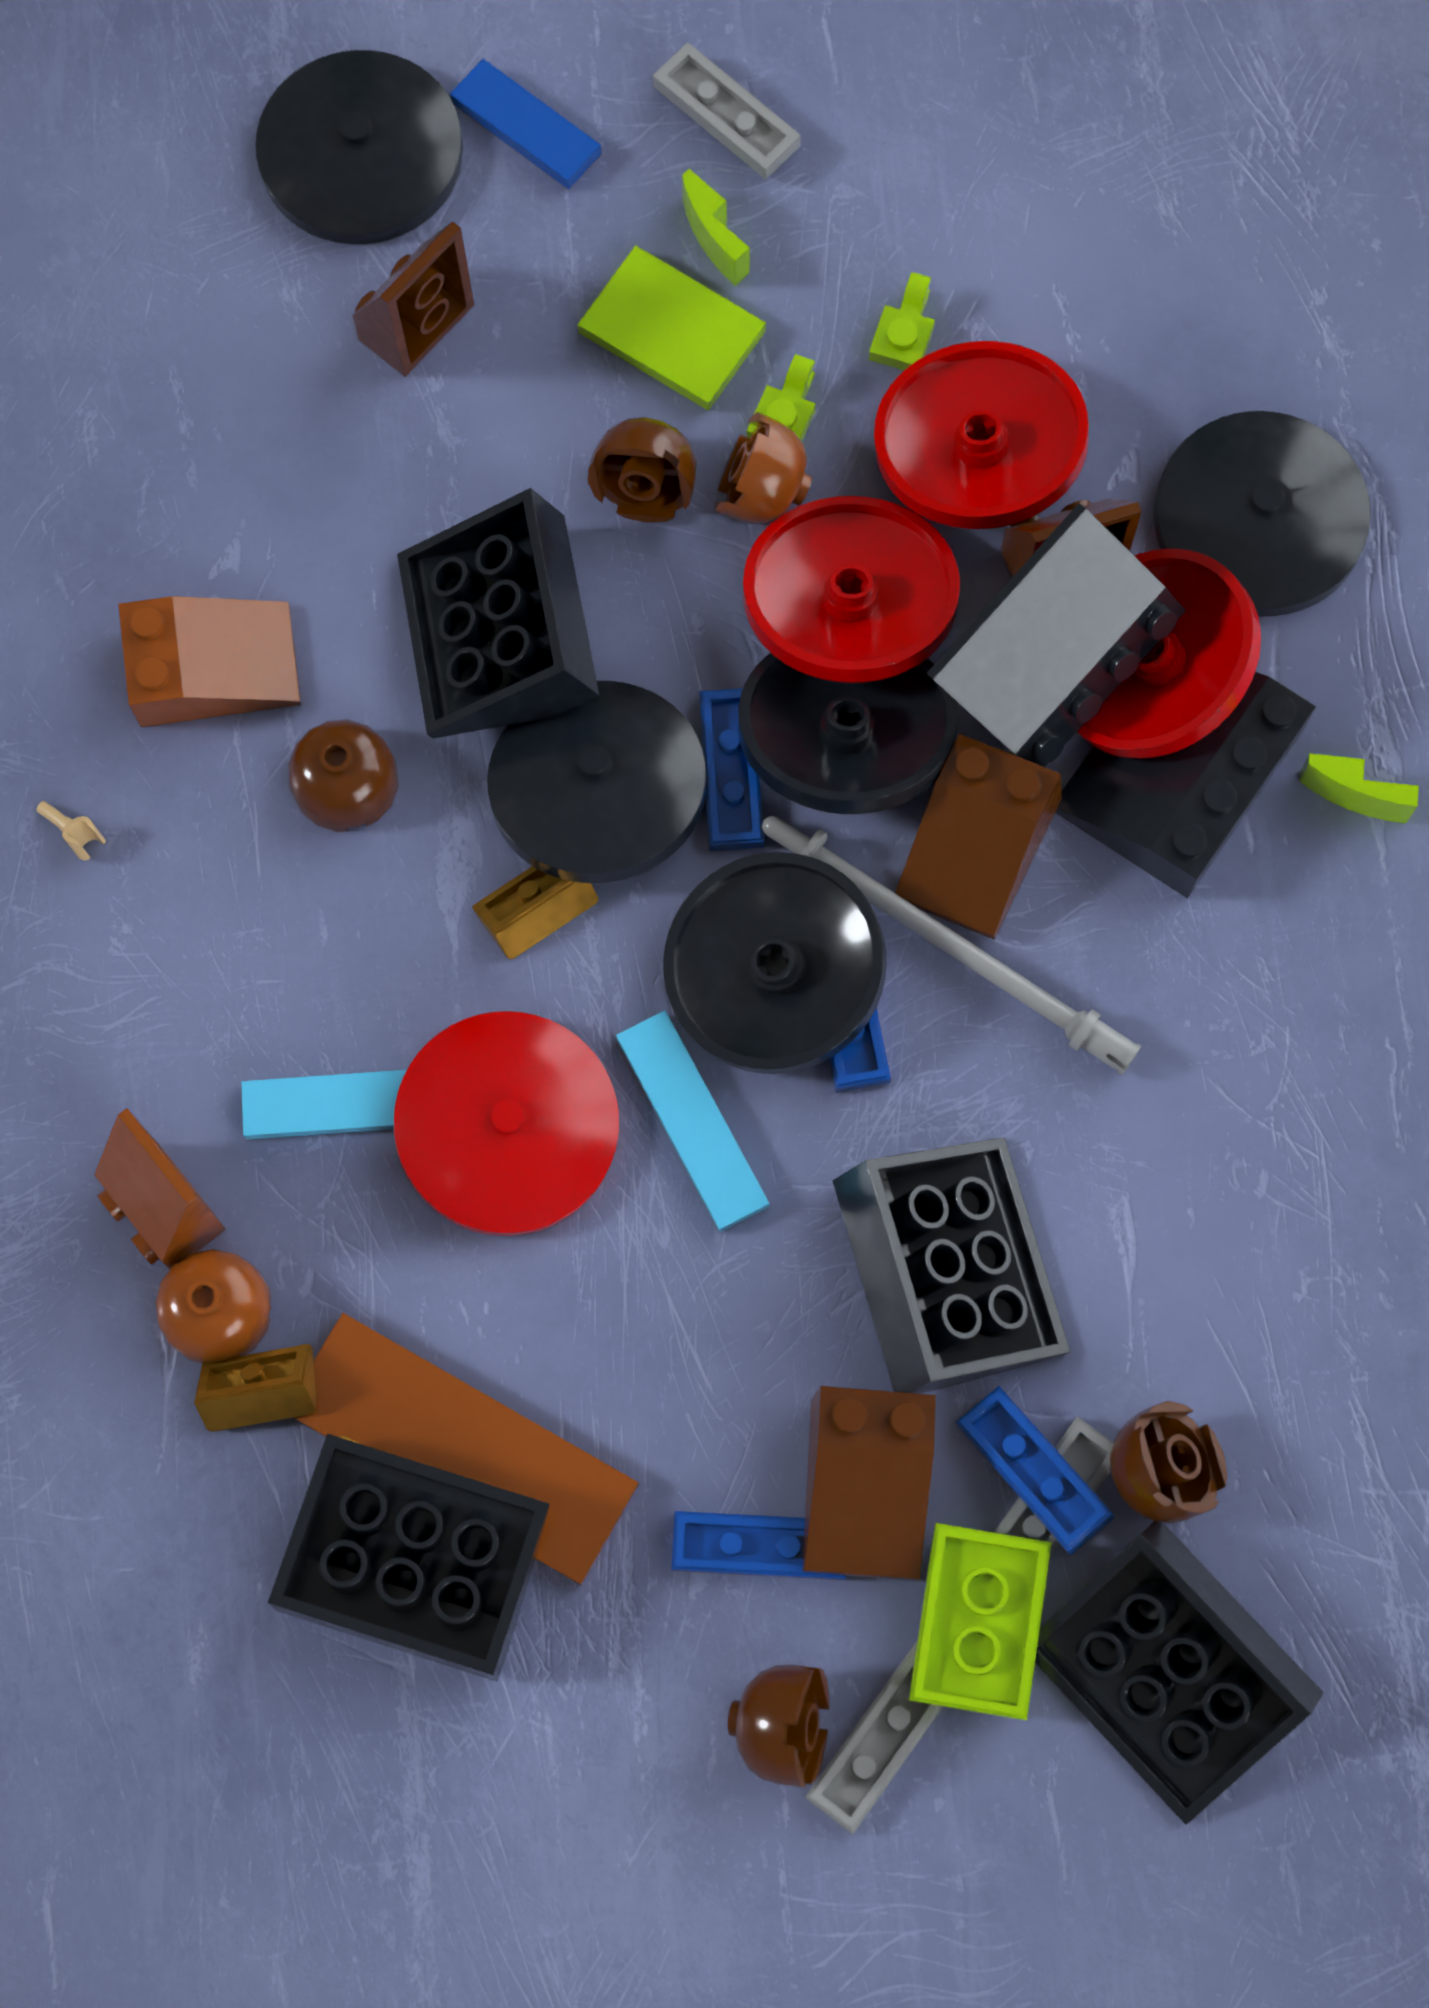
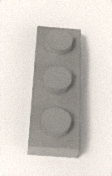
[653,42,801,180]

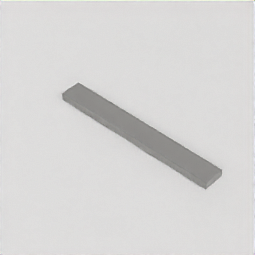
[805,1417,1113,1834]

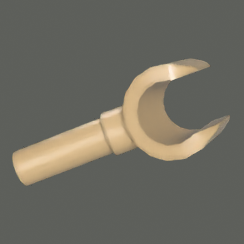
[37,801,106,861]

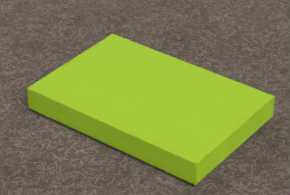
[577,245,766,411]
[908,1523,1052,1721]

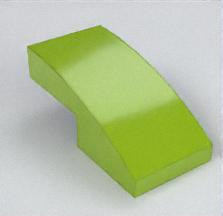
[682,169,750,286]
[1299,753,1419,824]

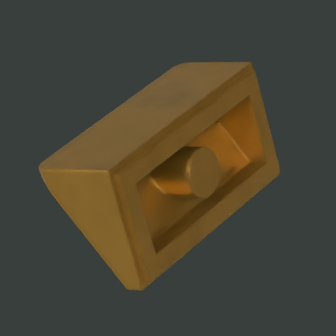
[471,866,598,959]
[194,1344,316,1432]

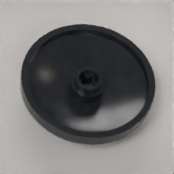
[256,50,463,245]
[1154,411,1370,617]
[738,653,958,814]
[487,680,707,883]
[663,852,887,1074]

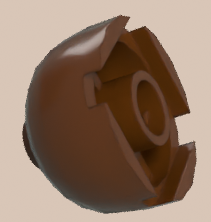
[588,417,697,523]
[289,719,399,832]
[1110,1401,1228,1523]
[728,1665,829,1788]

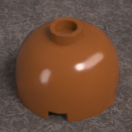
[715,412,812,524]
[155,1249,271,1364]

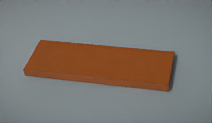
[293,1313,639,1586]

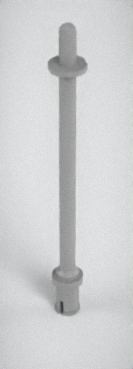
[762,816,1142,1076]

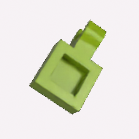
[869,272,935,371]
[747,354,816,441]

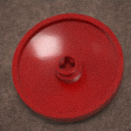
[874,341,1089,529]
[743,496,960,683]
[1076,549,1261,758]
[394,1011,619,1236]

